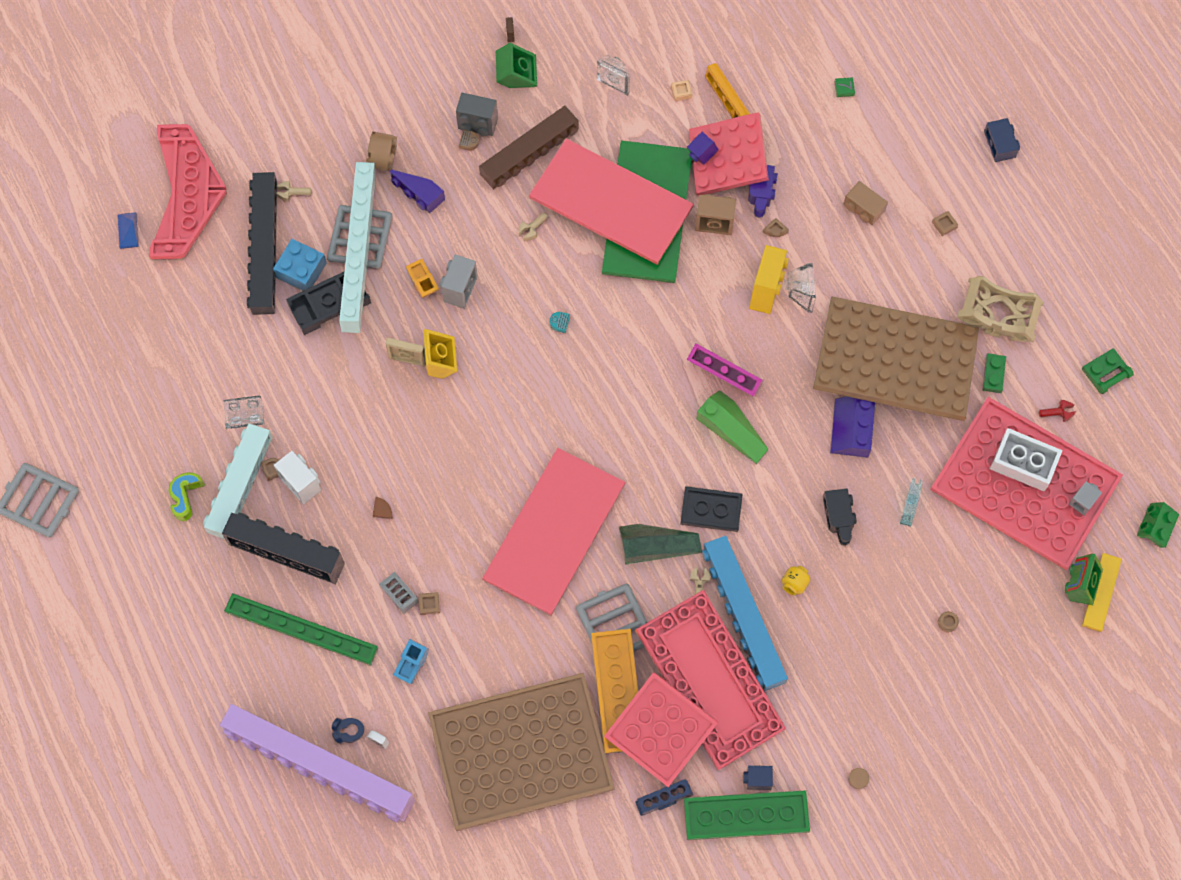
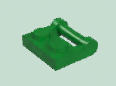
[1082,348,1134,394]

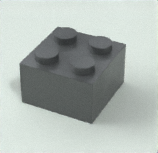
[456,92,498,136]

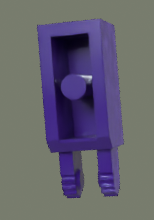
[748,165,778,218]

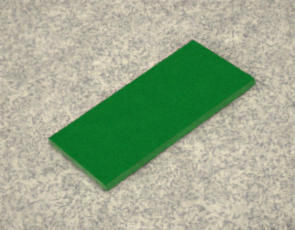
[602,140,692,283]

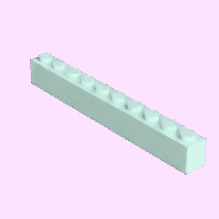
[339,162,376,333]

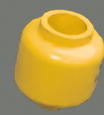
[781,566,811,596]

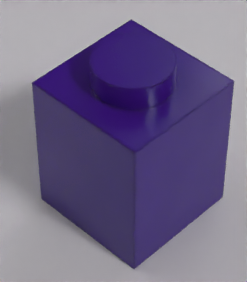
[687,132,719,165]

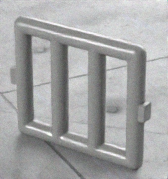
[327,205,392,269]
[0,463,79,537]
[576,584,647,652]

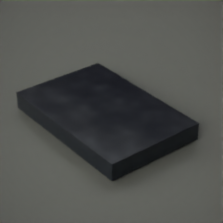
[680,486,743,532]

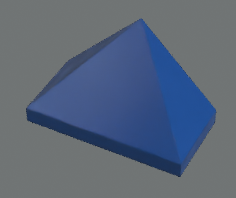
[118,212,139,249]

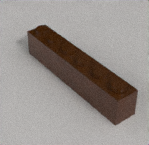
[479,105,579,190]

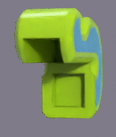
[168,472,205,521]

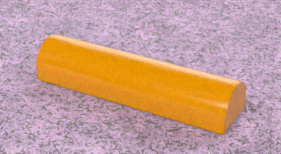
[705,63,750,118]

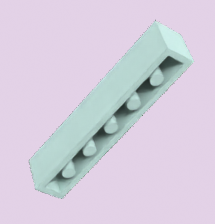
[203,423,273,539]

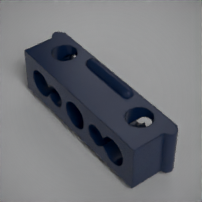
[635,779,693,816]

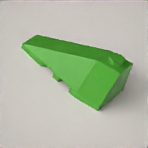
[696,390,768,464]

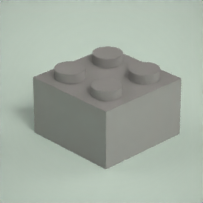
[440,254,478,309]

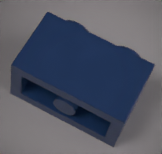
[984,118,1020,162]

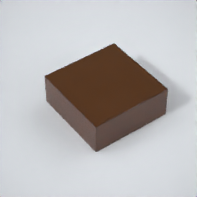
[506,17,515,42]

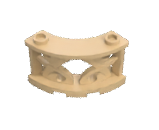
[957,276,1044,342]

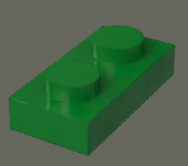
[982,353,1006,393]

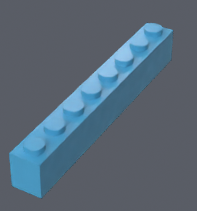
[702,535,788,692]

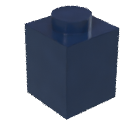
[743,765,773,790]

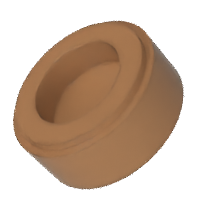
[938,611,959,632]
[848,768,870,789]

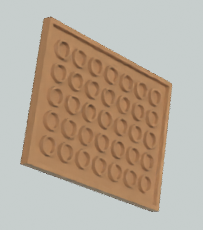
[813,296,979,421]
[428,673,615,831]

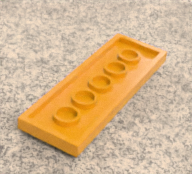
[591,629,638,754]

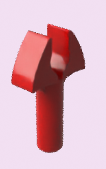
[1039,400,1076,422]

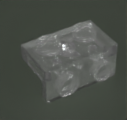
[223,395,264,429]

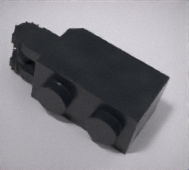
[823,488,857,546]

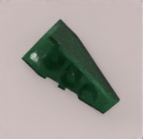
[619,524,702,565]

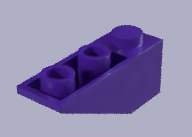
[390,170,445,213]

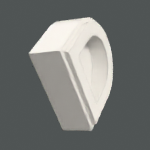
[367,730,389,749]

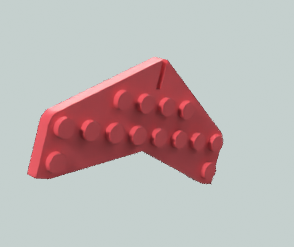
[149,124,227,259]

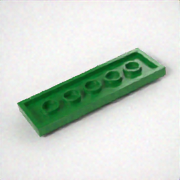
[684,790,810,840]

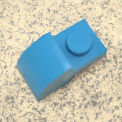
[393,639,429,684]

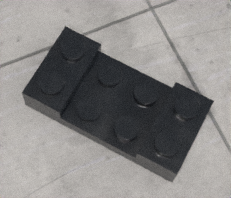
[286,271,371,335]

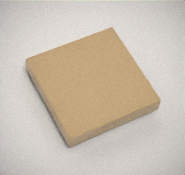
[385,338,426,367]

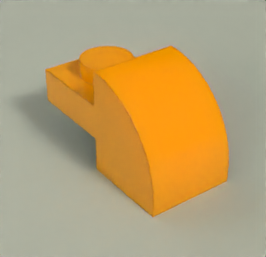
[405,259,439,298]

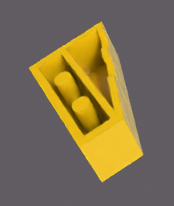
[749,245,789,314]

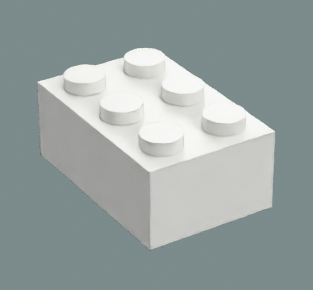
[990,428,1063,491]

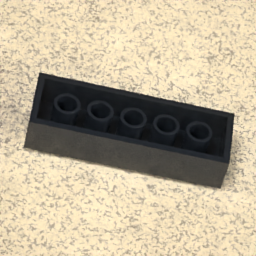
[222,512,345,585]

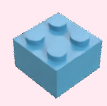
[273,239,327,291]

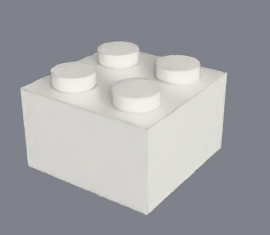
[274,451,321,505]

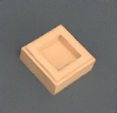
[671,79,693,101]

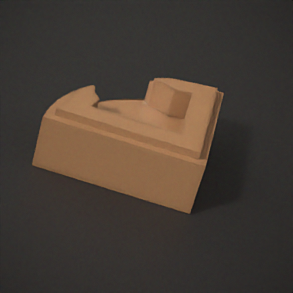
[763,218,789,237]

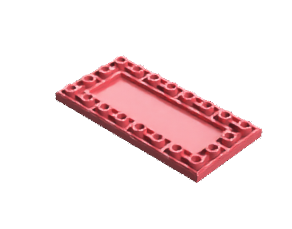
[529,138,694,265]
[482,448,625,616]
[635,590,786,770]

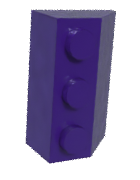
[830,396,875,458]

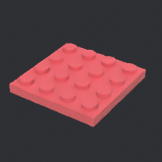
[689,112,769,196]
[604,672,718,787]

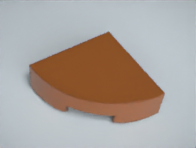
[373,497,393,519]

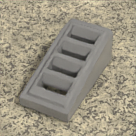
[379,572,419,614]

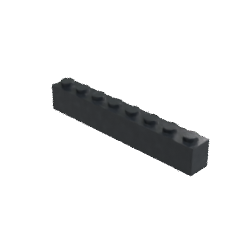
[247,172,277,315]

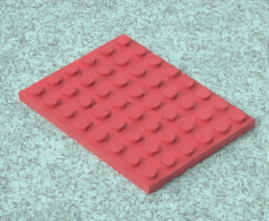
[930,397,1123,570]

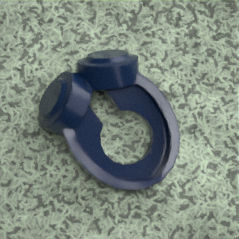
[332,718,364,744]

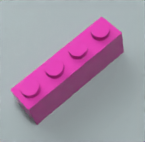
[686,343,764,397]

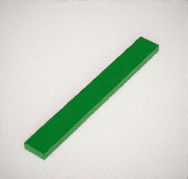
[224,593,378,666]

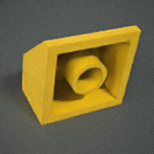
[423,329,457,379]

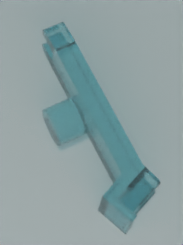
[900,478,923,527]

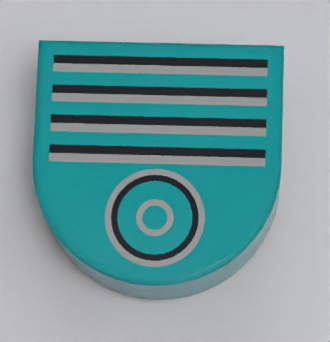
[550,312,570,333]

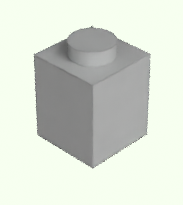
[1069,481,1102,516]

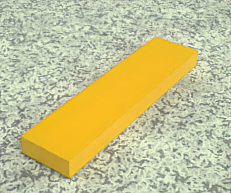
[1082,553,1122,632]

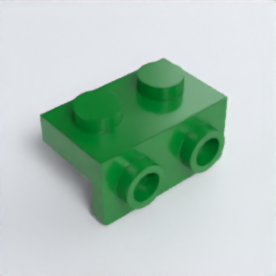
[1137,502,1179,548]

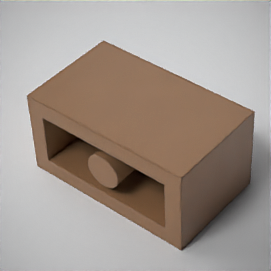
[844,181,888,225]

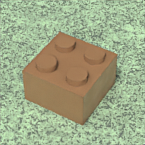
[695,194,736,235]

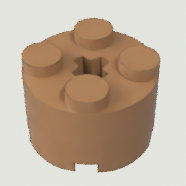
[366,131,397,171]

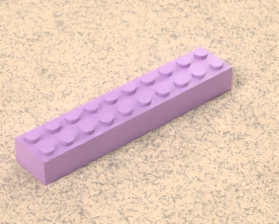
[219,704,415,823]

